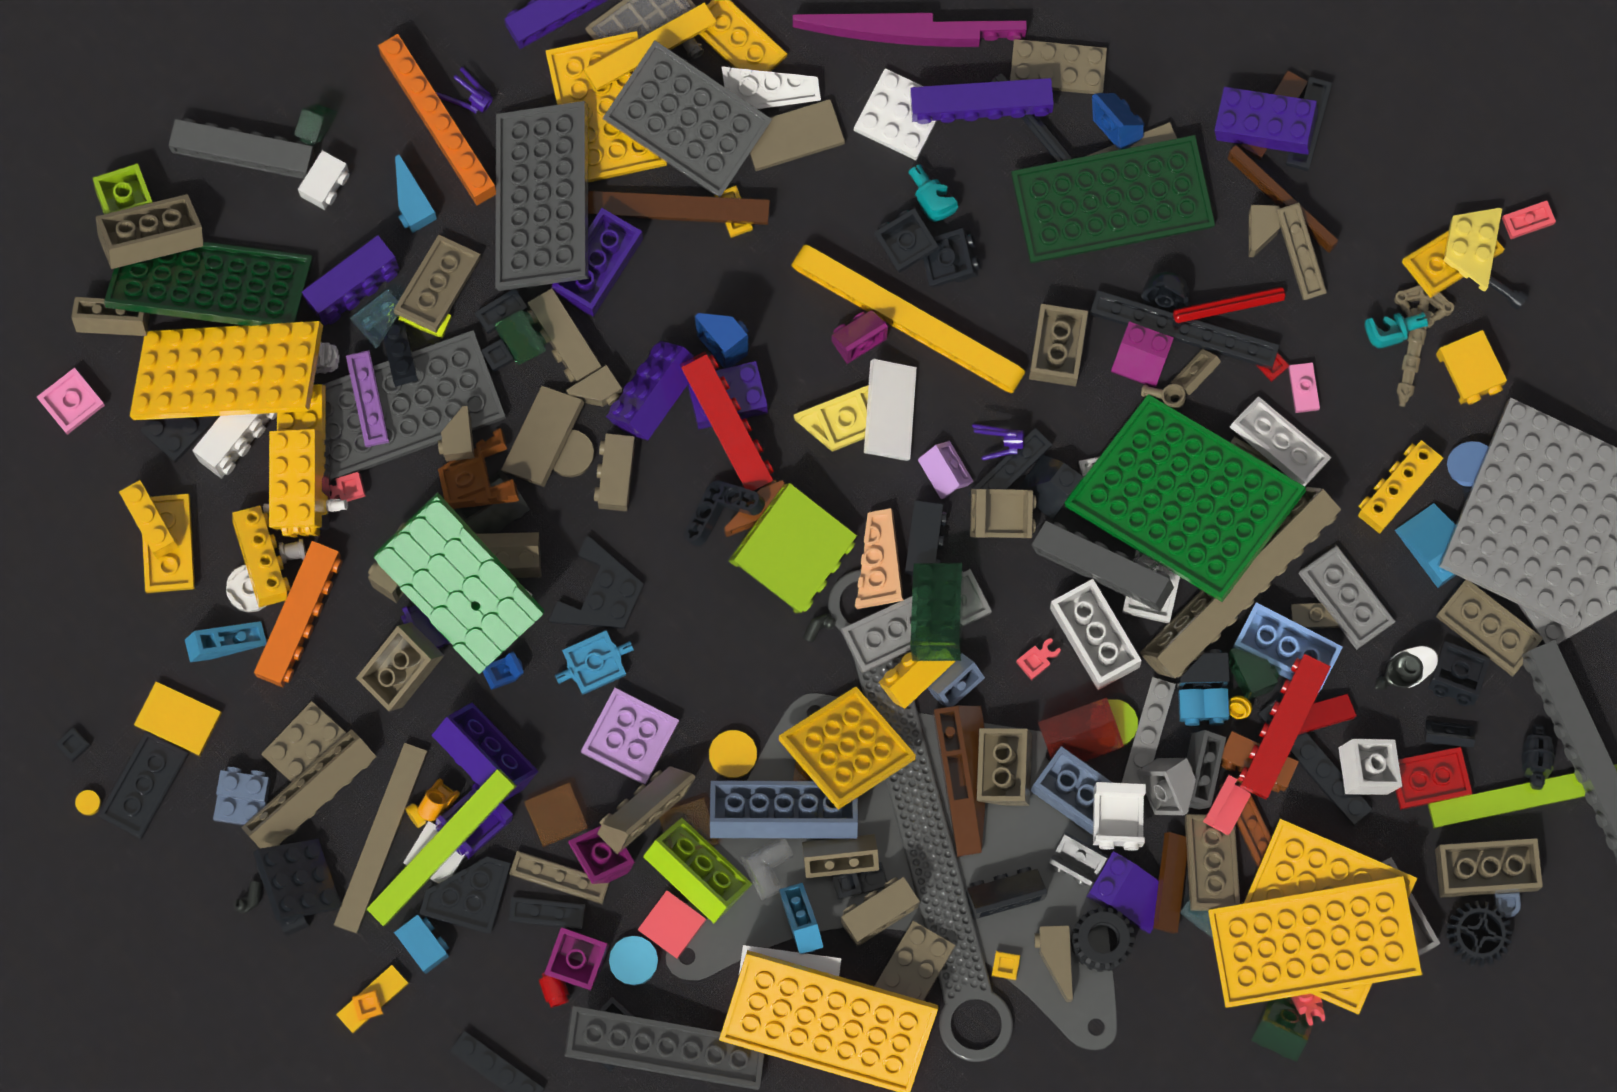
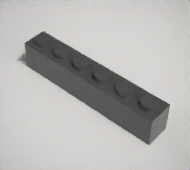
[168,118,315,179]
[1032,521,1174,612]

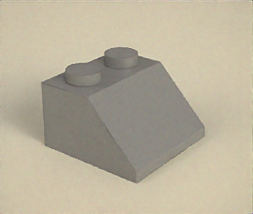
[1137,758,1196,815]

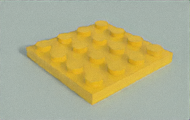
[779,687,916,810]

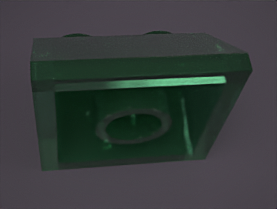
[1228,648,1279,701]
[1251,998,1316,1062]

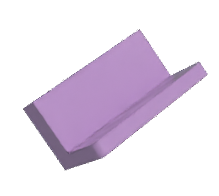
[918,441,973,499]

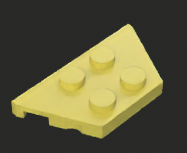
[1443,208,1502,291]
[794,385,869,452]

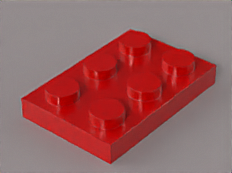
[1395,747,1472,810]

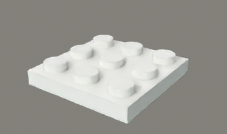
[854,68,937,161]

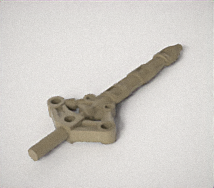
[1394,285,1454,407]

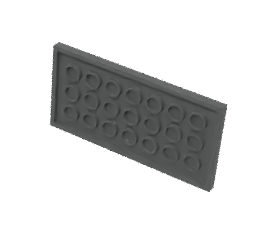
[495,101,588,291]
[323,331,506,482]

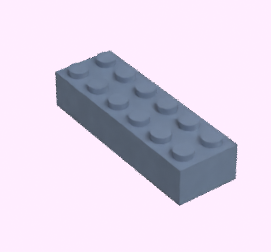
[710,781,858,839]

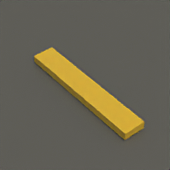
[584,2,717,91]

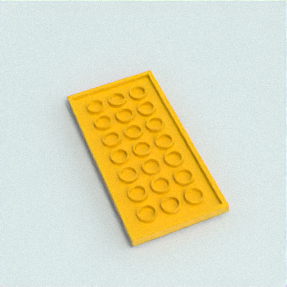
[130,321,323,420]
[1208,876,1422,1008]
[719,950,938,1092]

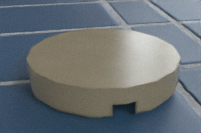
[553,430,594,478]

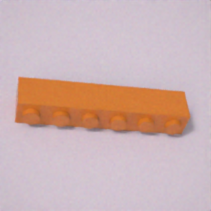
[254,541,343,688]

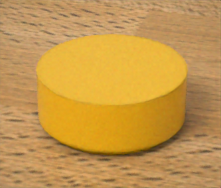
[75,790,101,815]
[405,803,426,828]

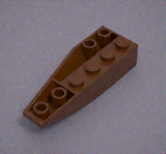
[933,706,985,857]

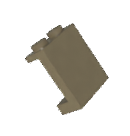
[970,489,1036,538]

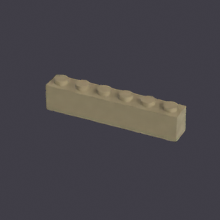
[241,729,376,848]

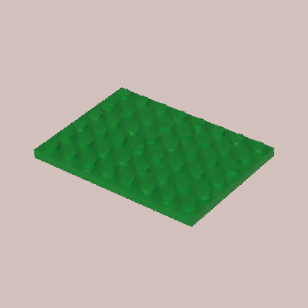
[1065,394,1306,602]

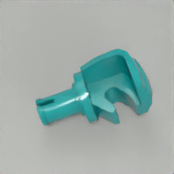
[908,164,958,222]
[1365,312,1428,348]

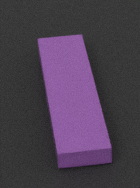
[346,350,389,448]

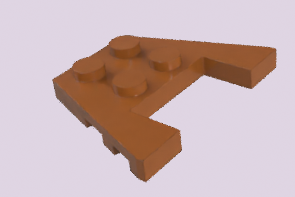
[438,428,519,509]

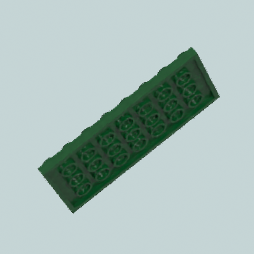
[1011,135,1215,264]
[104,242,312,326]

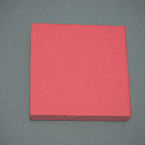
[638,891,706,959]

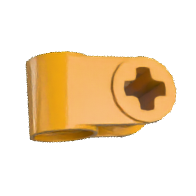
[417,778,460,821]

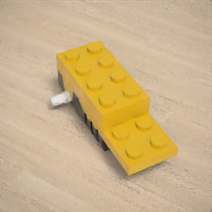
[263,384,348,537]

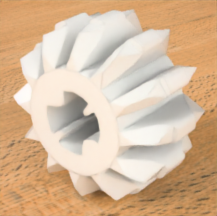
[315,342,339,374]

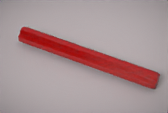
[1173,287,1286,323]

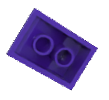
[1086,851,1159,934]

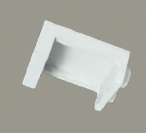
[1093,782,1146,850]

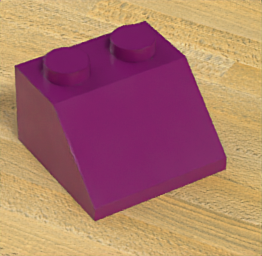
[832,310,888,364]
[1111,322,1174,388]
[568,825,635,884]
[544,927,609,991]

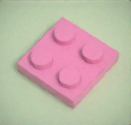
[37,368,105,435]

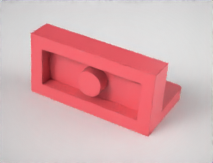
[1203,775,1251,835]

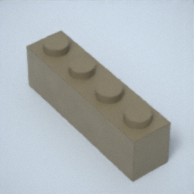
[527,289,601,384]

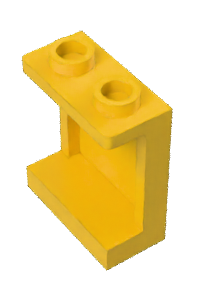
[1436,330,1507,405]

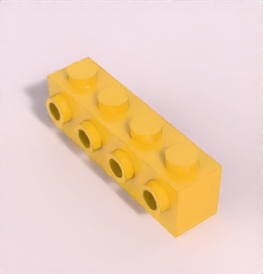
[1358,440,1443,534]
[232,506,290,608]

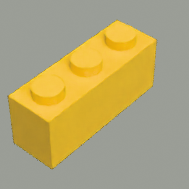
[119,480,179,559]
[878,634,957,709]

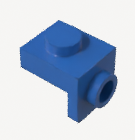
[482,652,523,690]

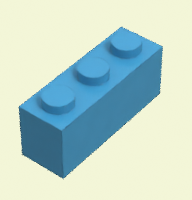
[779,883,823,954]

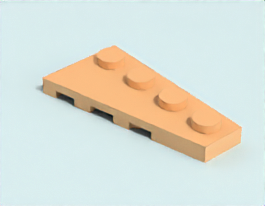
[855,508,904,609]

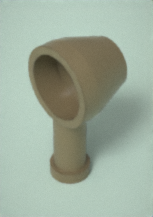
[1141,384,1186,409]

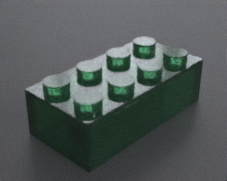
[910,563,964,661]

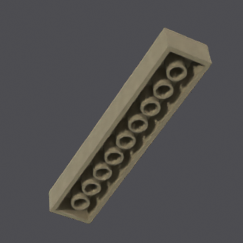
[1139,487,1341,678]

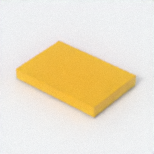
[134,682,222,756]

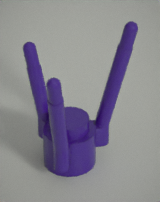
[436,67,493,114]
[972,424,1025,460]

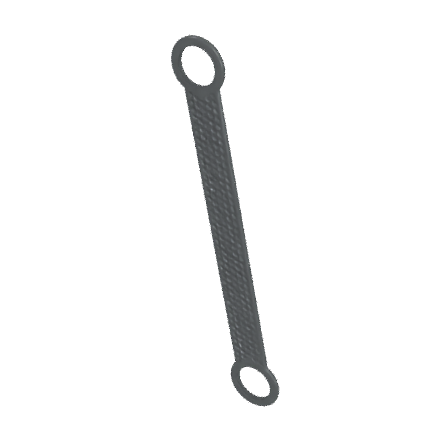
[828,569,1013,1062]

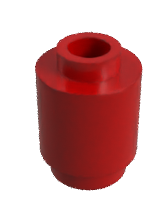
[539,972,569,1008]

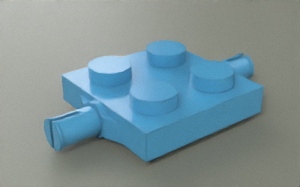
[555,631,634,695]

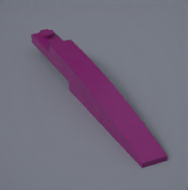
[793,13,1026,47]

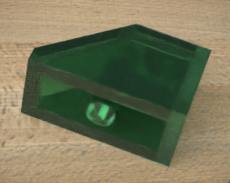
[294,103,338,145]

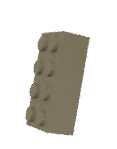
[96,194,203,269]
[1435,839,1543,898]

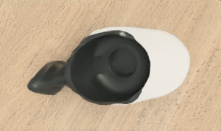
[1374,646,1438,690]

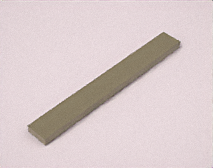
[334,743,428,934]

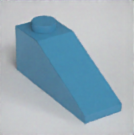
[395,155,437,233]
[185,621,267,663]

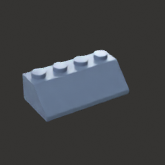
[1031,746,1112,835]

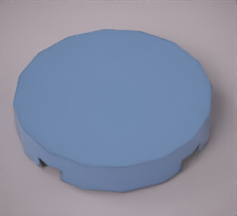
[1447,441,1488,487]

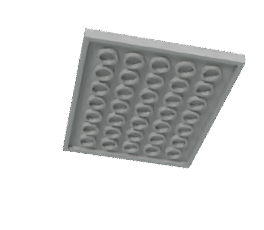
[1439,398,1617,628]

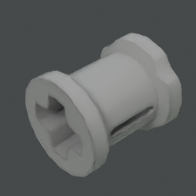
[279,539,306,564]

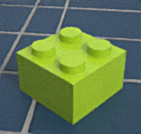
[93,163,153,214]

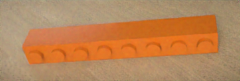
[378,34,496,206]

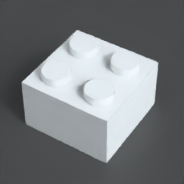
[1338,739,1402,795]

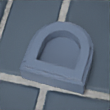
[1494,892,1521,918]

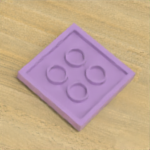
[581,688,679,786]

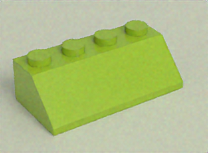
[643,818,752,923]

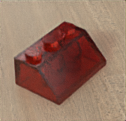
[1038,698,1124,762]

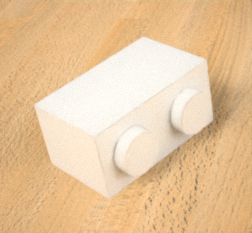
[298,150,349,210]

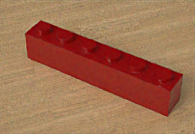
[680,351,774,491]
[1238,654,1331,800]

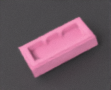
[1288,363,1320,413]

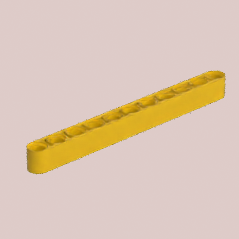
[791,245,1025,393]

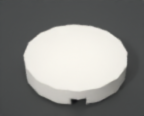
[226,565,266,612]

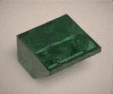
[493,309,547,365]

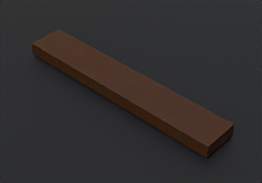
[1228,145,1339,253]

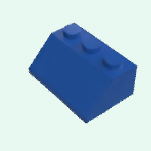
[695,313,749,369]

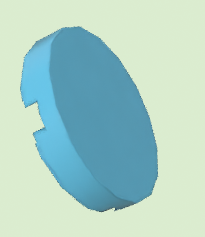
[609,936,658,986]

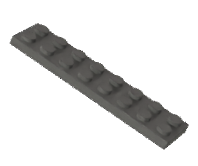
[565,1006,764,1090]

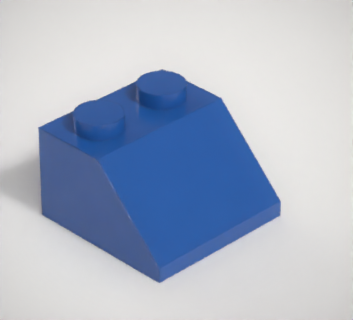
[1092,93,1144,150]

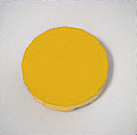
[709,730,757,779]

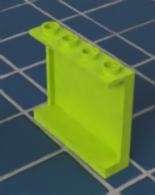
[728,483,857,613]

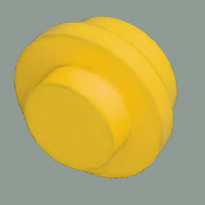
[1229,696,1252,719]

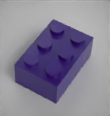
[687,361,768,430]

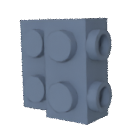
[213,767,271,825]

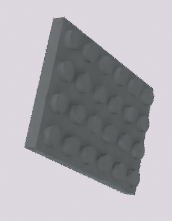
[602,40,772,197]

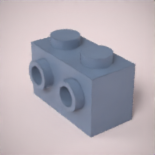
[928,651,985,707]

